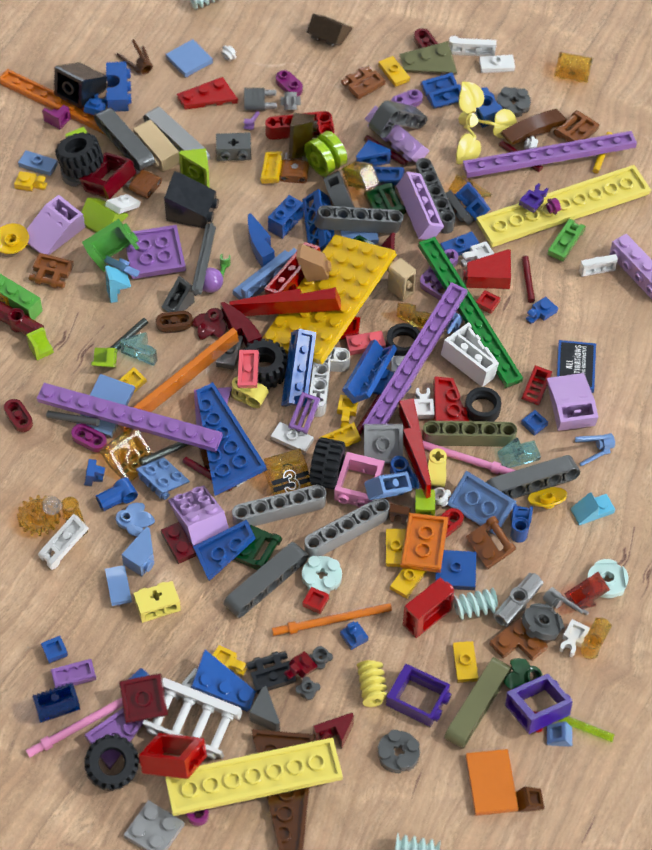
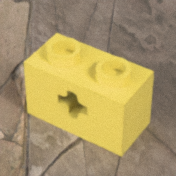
[133,581,181,623]

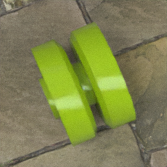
[304,131,348,177]

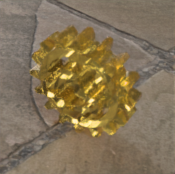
[17,495,61,536]

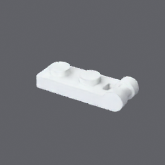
[449,36,496,56]
[38,514,89,570]

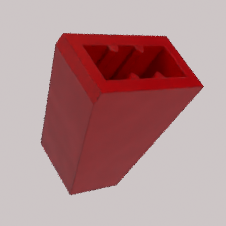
[463,249,511,289]

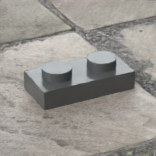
[446,189,474,225]
[216,335,243,370]

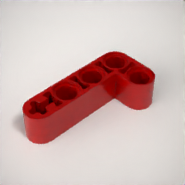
[265,111,335,140]

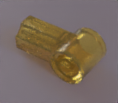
[61,497,88,537]
[581,617,612,659]

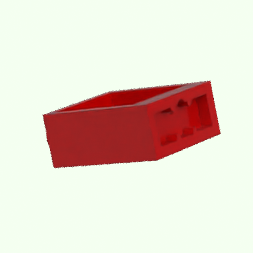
[403,577,454,639]
[139,733,207,779]

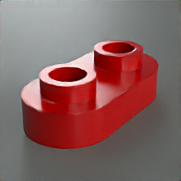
[440,508,464,538]

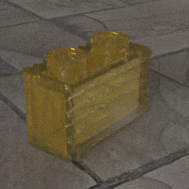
[555,52,593,82]
[341,161,379,192]

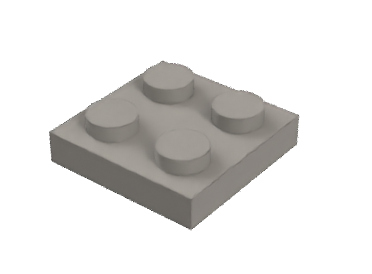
[364,424,403,463]
[124,800,185,850]

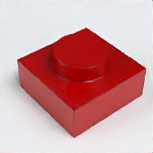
[476,290,501,314]
[302,587,330,614]

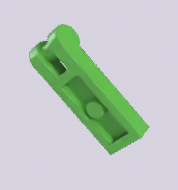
[547,219,586,262]

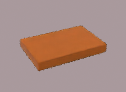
[401,513,448,573]
[466,749,518,816]

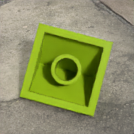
[179,148,210,188]
[81,198,128,233]

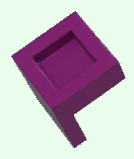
[42,105,71,130]

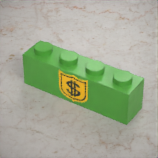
[0,274,43,320]

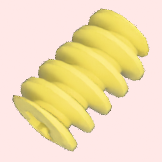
[357,660,388,707]

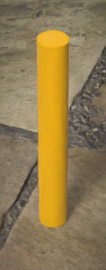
[592,132,613,174]

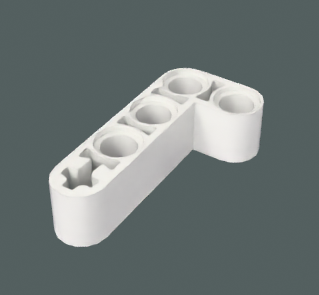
[309,347,350,417]

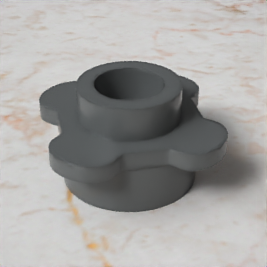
[309,646,333,669]
[296,677,320,700]

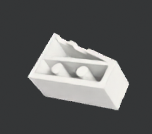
[441,322,499,387]

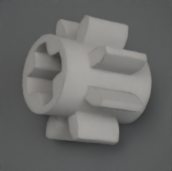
[280,92,301,110]

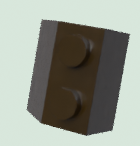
[306,13,353,47]
[289,113,318,159]

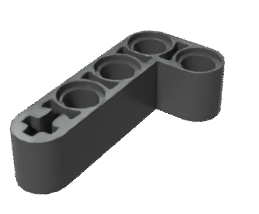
[369,100,428,138]

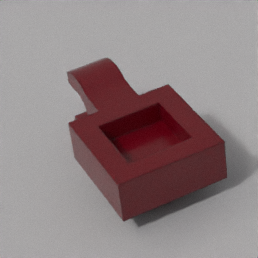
[284,651,318,679]

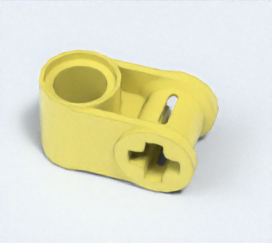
[231,376,269,408]
[428,448,447,487]

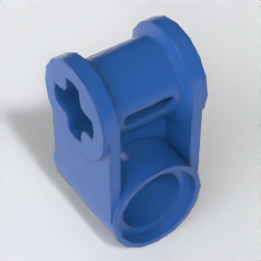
[390,456,419,495]
[510,504,533,543]

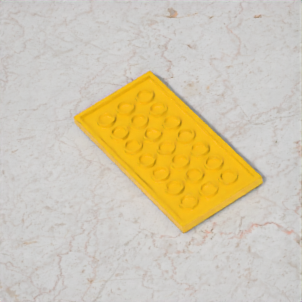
[262,234,397,365]

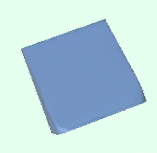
[547,721,573,747]

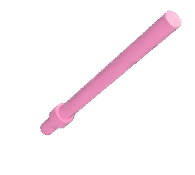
[423,441,516,474]
[26,697,123,757]

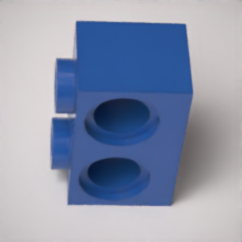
[268,195,303,239]

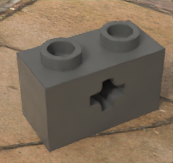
[216,133,252,161]

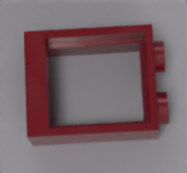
[79,152,136,199]

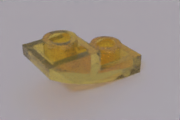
[397,303,432,328]

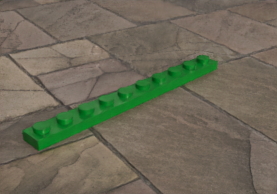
[418,237,523,388]

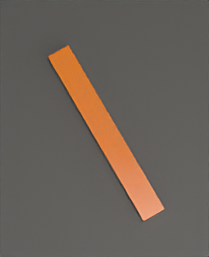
[0,69,105,135]
[120,328,239,433]

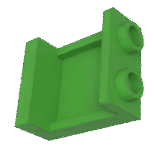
[82,219,139,272]

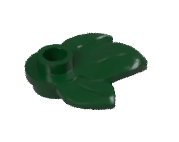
[504,658,543,689]

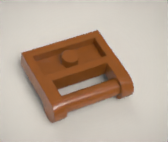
[553,110,600,142]
[466,516,516,569]

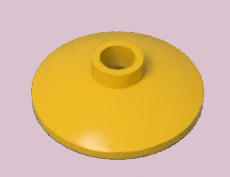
[0,223,29,254]
[528,487,567,509]

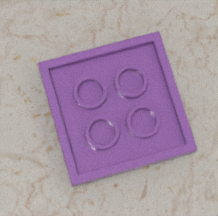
[126,225,186,279]

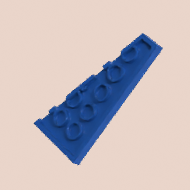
[196,382,267,496]

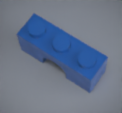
[106,62,132,112]

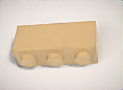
[133,120,180,173]

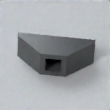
[323,169,355,207]

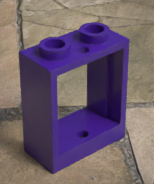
[386,663,452,727]
[505,673,573,734]

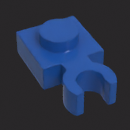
[84,94,107,115]

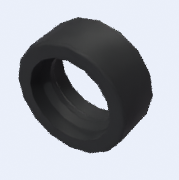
[386,323,420,356]
[465,387,502,422]

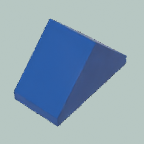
[356,140,391,170]

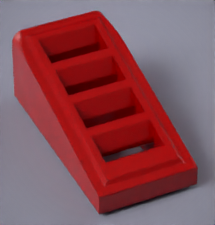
[521,365,553,406]

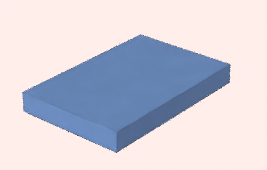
[76,374,135,438]
[447,471,517,535]

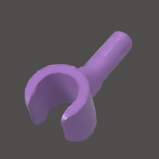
[244,111,260,130]

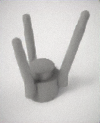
[543,587,589,629]

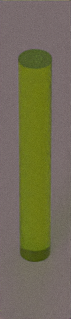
[559,716,615,742]

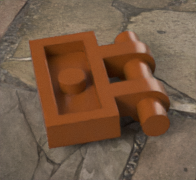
[341,65,385,100]
[29,253,74,289]

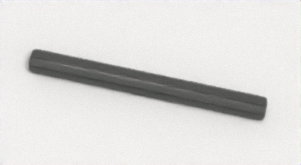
[191,223,216,296]

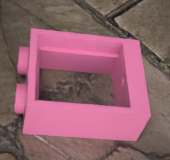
[334,452,385,508]

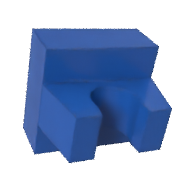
[84,459,105,486]
[340,621,369,650]

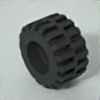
[55,132,104,178]
[242,339,287,390]
[309,437,346,490]
[84,734,139,791]

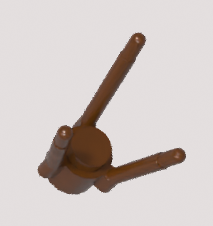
[116,39,153,74]

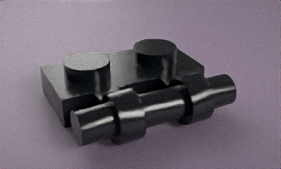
[246,651,296,694]

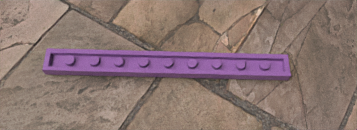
[463,131,637,178]
[362,282,468,429]
[37,383,223,452]

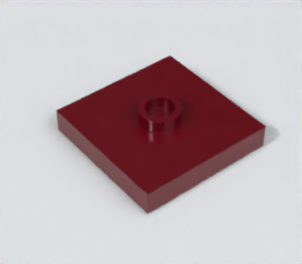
[119,673,168,724]

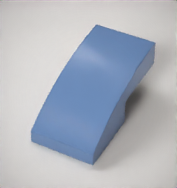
[105,565,132,606]

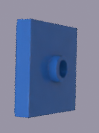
[435,550,476,590]

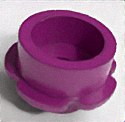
[546,198,561,215]

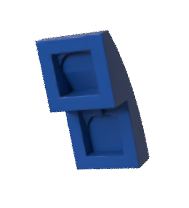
[455,182,491,220]

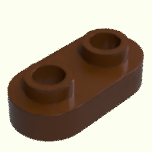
[156,311,193,332]

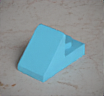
[105,266,131,303]
[571,493,615,526]

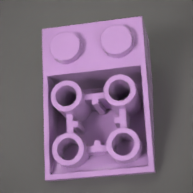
[27,195,85,255]
[547,373,598,431]
[168,485,229,546]

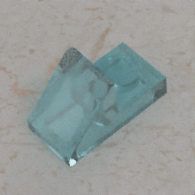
[120,332,157,366]
[497,437,541,468]

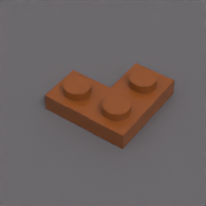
[489,618,548,661]

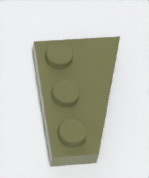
[399,41,457,74]

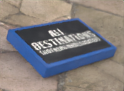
[557,340,596,393]

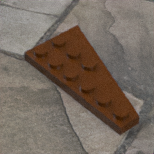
[251,729,315,850]

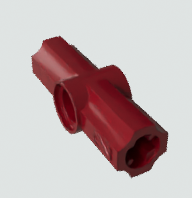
[0,301,44,335]

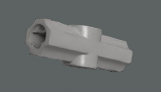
[493,572,543,627]

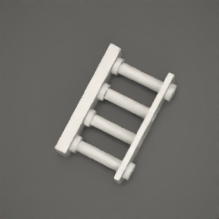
[143,677,242,760]

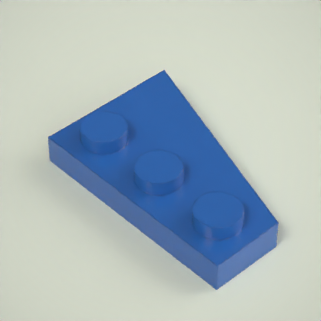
[193,520,256,581]
[191,650,256,712]

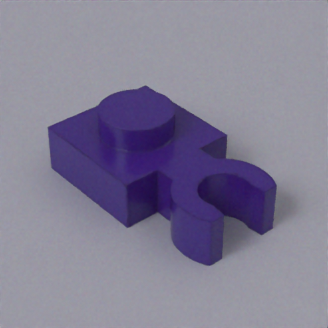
[519,183,548,213]

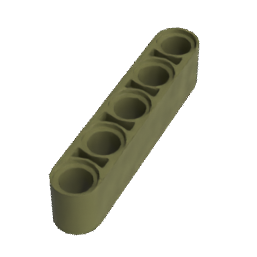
[422,421,517,447]
[444,657,512,749]

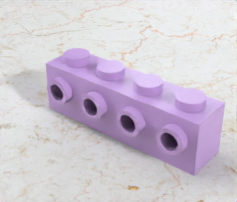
[365,105,429,162]
[396,172,444,240]
[610,234,652,299]

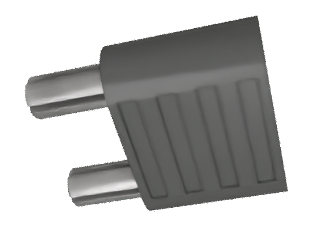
[244,88,277,111]

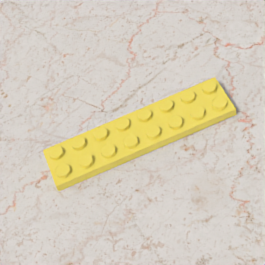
[165,738,343,816]

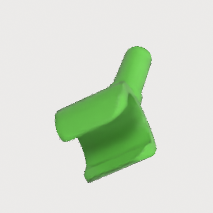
[220,254,231,277]

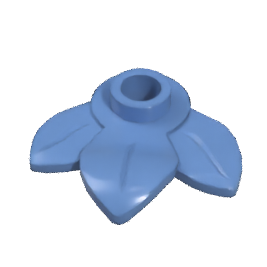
[115,503,155,537]

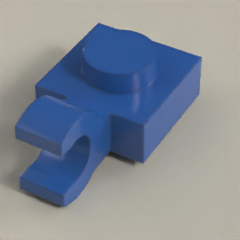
[526,297,558,324]

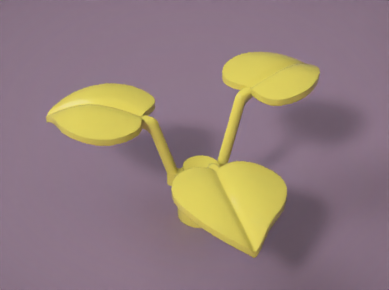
[456,81,517,164]

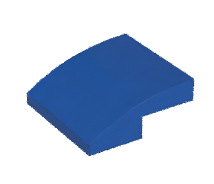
[420,72,461,109]

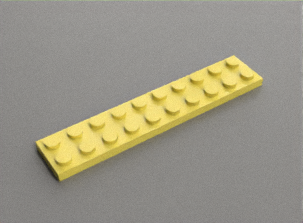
[476,165,651,247]

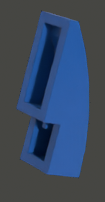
[248,213,275,267]

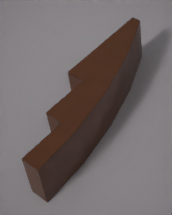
[500,109,567,145]

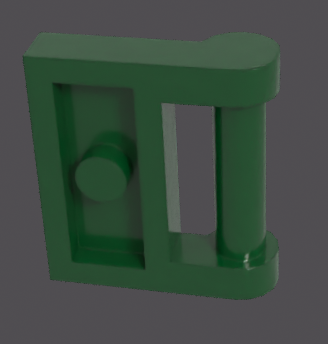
[364,183,406,215]
[233,525,282,570]

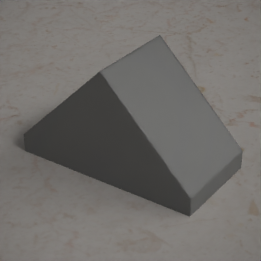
[162,276,195,312]
[249,686,280,731]

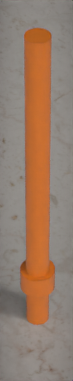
[272,603,392,636]

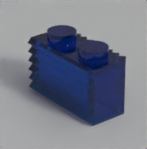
[32,682,81,723]

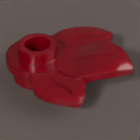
[193,308,227,340]

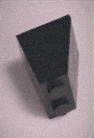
[54,62,107,109]
[164,171,219,229]

